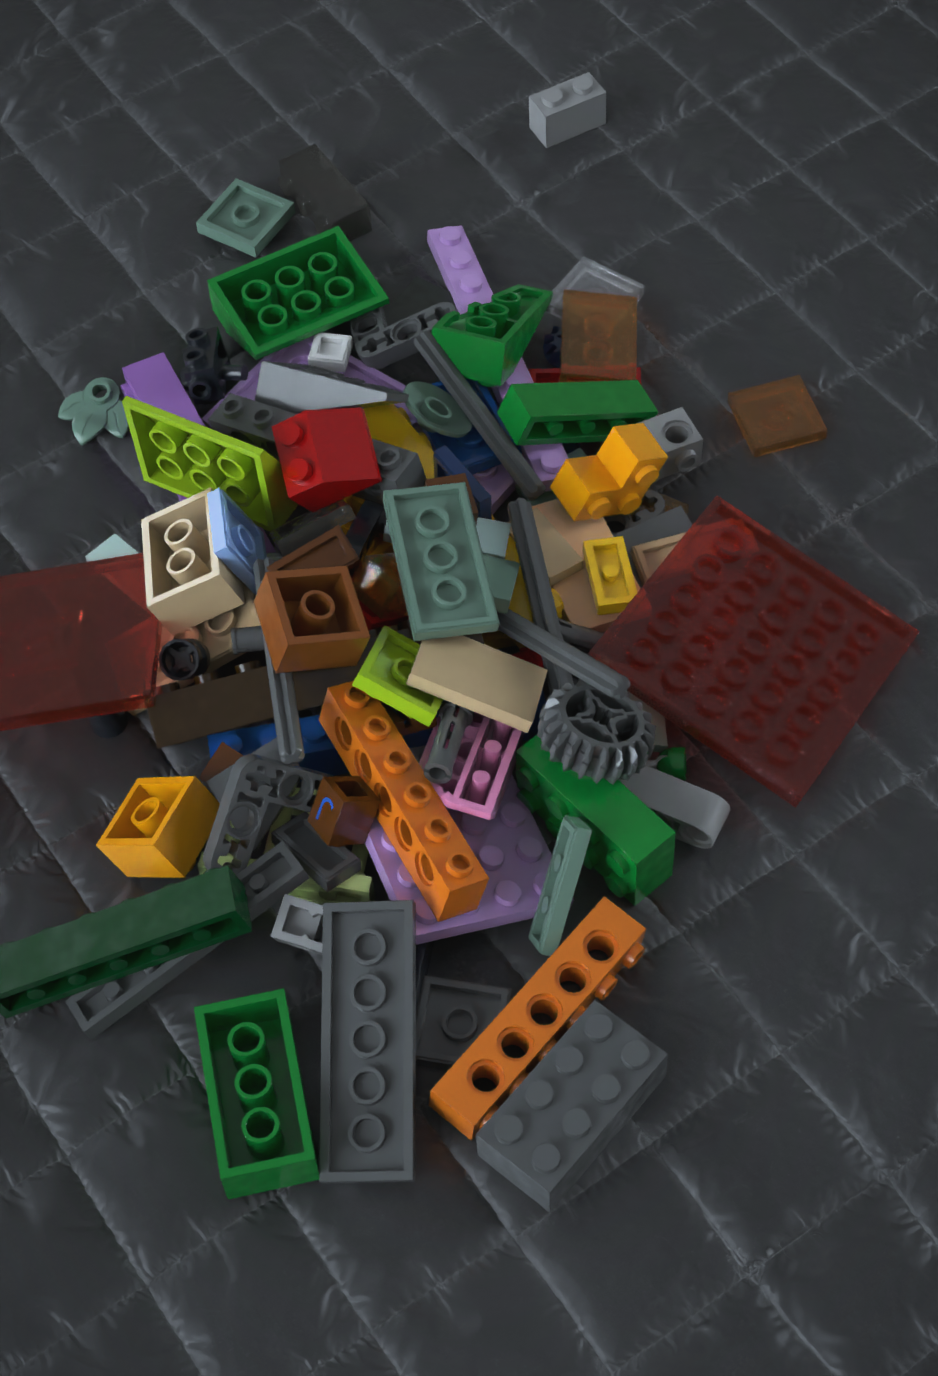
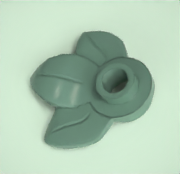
[58,377,129,446]

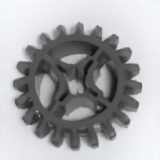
[537,679,656,785]

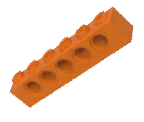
[319,681,489,922]
[429,896,646,1141]

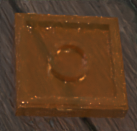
[727,375,827,457]

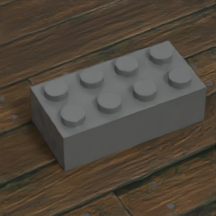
[476,1000,668,1213]

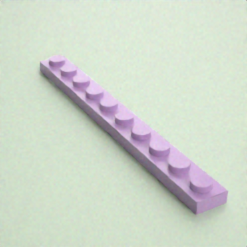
[427,225,569,491]

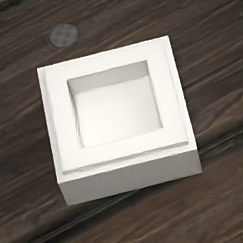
[308,332,353,372]

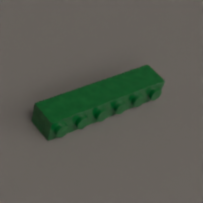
[0,865,253,1018]

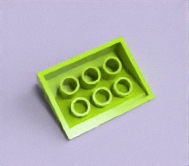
[122,396,299,534]

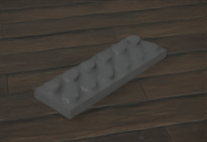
[319,900,416,1184]

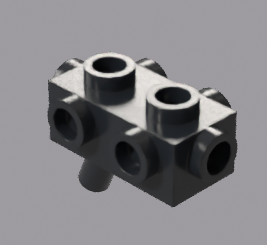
[180,326,248,405]

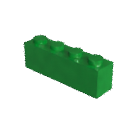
[497,380,659,446]

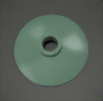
[403,381,472,438]

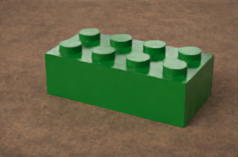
[515,735,676,906]
[194,988,319,1200]

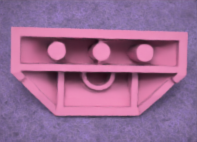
[419,708,525,820]

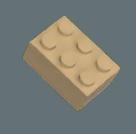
[141,487,245,635]

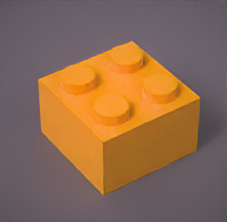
[96,776,220,878]

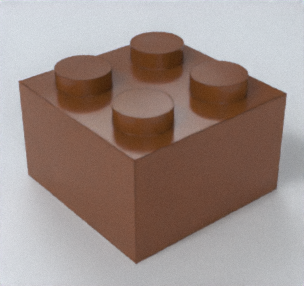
[254,566,370,674]

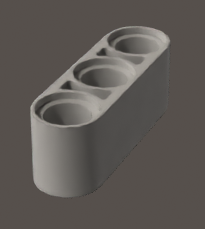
[618,765,731,849]

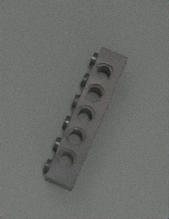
[208,393,427,505]

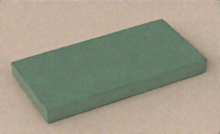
[382,482,500,641]

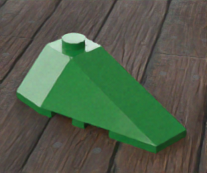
[432,284,553,387]

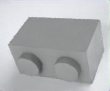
[529,72,606,148]

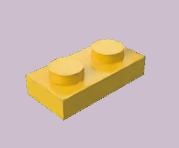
[582,536,639,615]

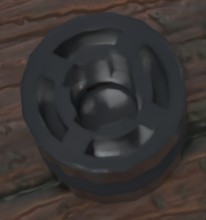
[159,638,210,681]

